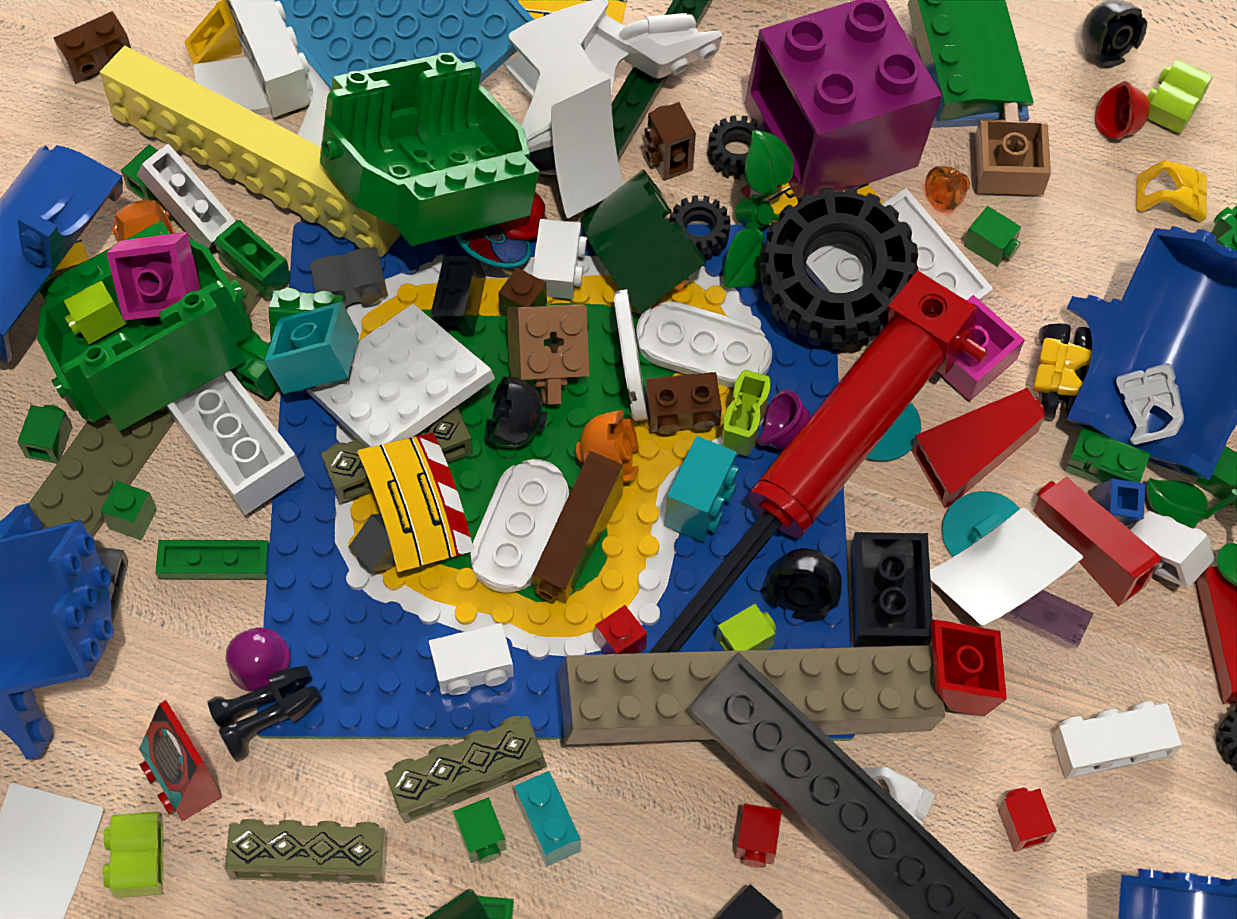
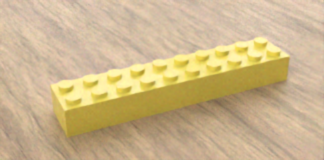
[100,46,401,257]

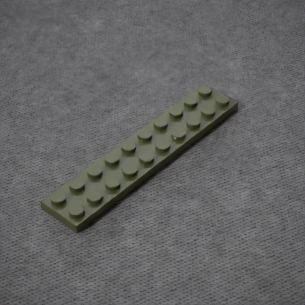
[29,269,262,538]

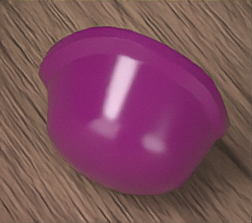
[757,389,811,451]
[225,627,290,691]

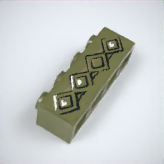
[320,406,473,504]
[384,715,548,824]
[225,819,388,884]

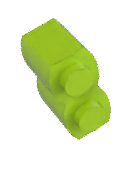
[1147,59,1213,134]
[721,370,770,456]
[103,811,163,898]

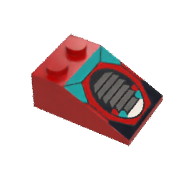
[139,700,222,822]

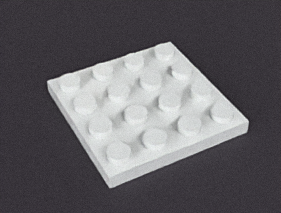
[806,188,993,346]
[305,304,495,448]

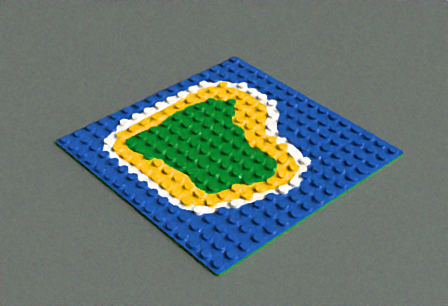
[257,222,855,741]

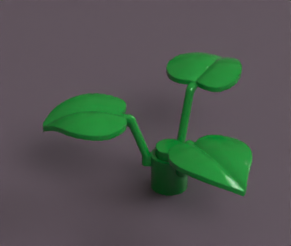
[723,130,818,288]
[1147,478,1237,586]

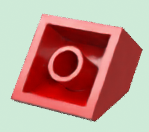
[931,619,1007,716]

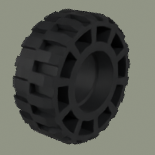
[760,187,918,349]

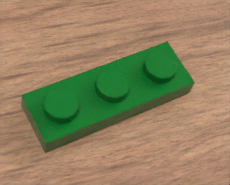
[155,540,270,579]

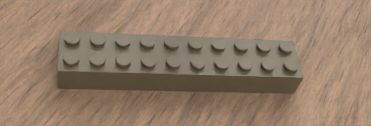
[558,645,946,745]

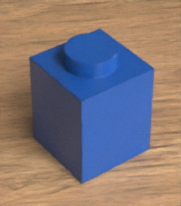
[1093,478,1145,526]

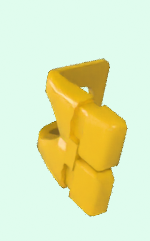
[1136,160,1207,222]
[1033,337,1092,396]

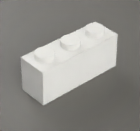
[137,144,236,249]
[1052,701,1182,780]

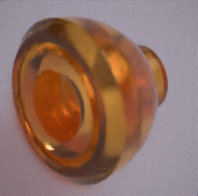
[925,166,970,212]

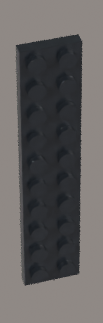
[685,653,1020,919]

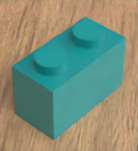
[514,771,581,867]

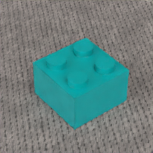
[265,302,359,394]
[665,436,740,542]

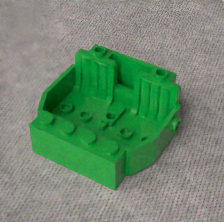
[320,52,539,246]
[37,220,253,431]

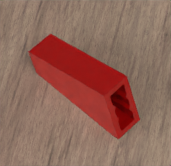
[911,388,1045,508]
[1033,477,1162,607]
[1195,567,1237,706]

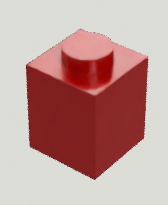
[595,605,647,654]
[998,787,1057,852]
[735,803,782,867]

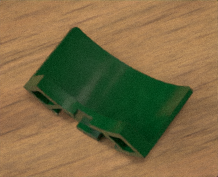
[580,169,706,312]

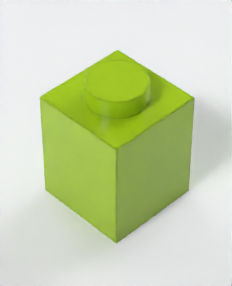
[64,281,126,344]
[716,604,777,651]

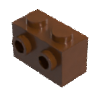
[53,11,132,84]
[644,102,696,181]
[645,372,722,434]

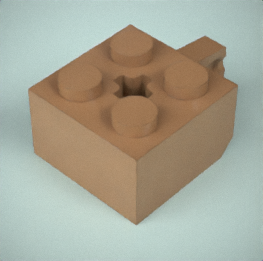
[974,103,1051,195]
[507,304,589,405]

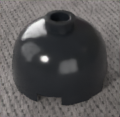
[1081,0,1148,67]
[485,376,547,448]
[767,548,842,621]

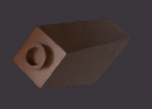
[532,450,623,603]

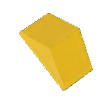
[184,0,243,64]

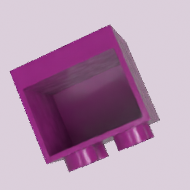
[744,0,942,200]

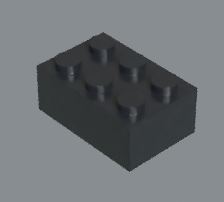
[850,532,933,647]

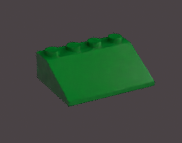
[907,0,1034,121]

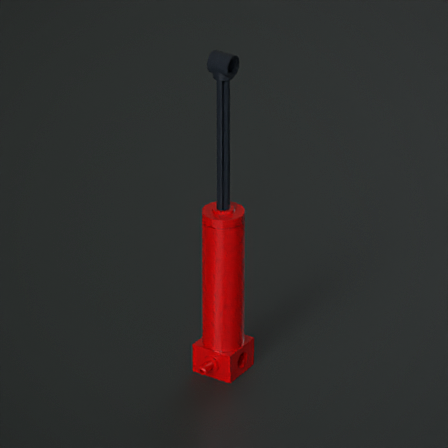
[649,270,988,653]

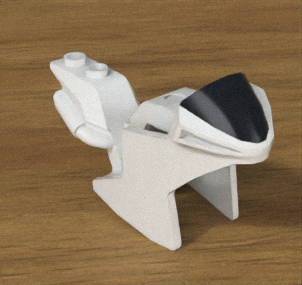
[505,0,723,177]

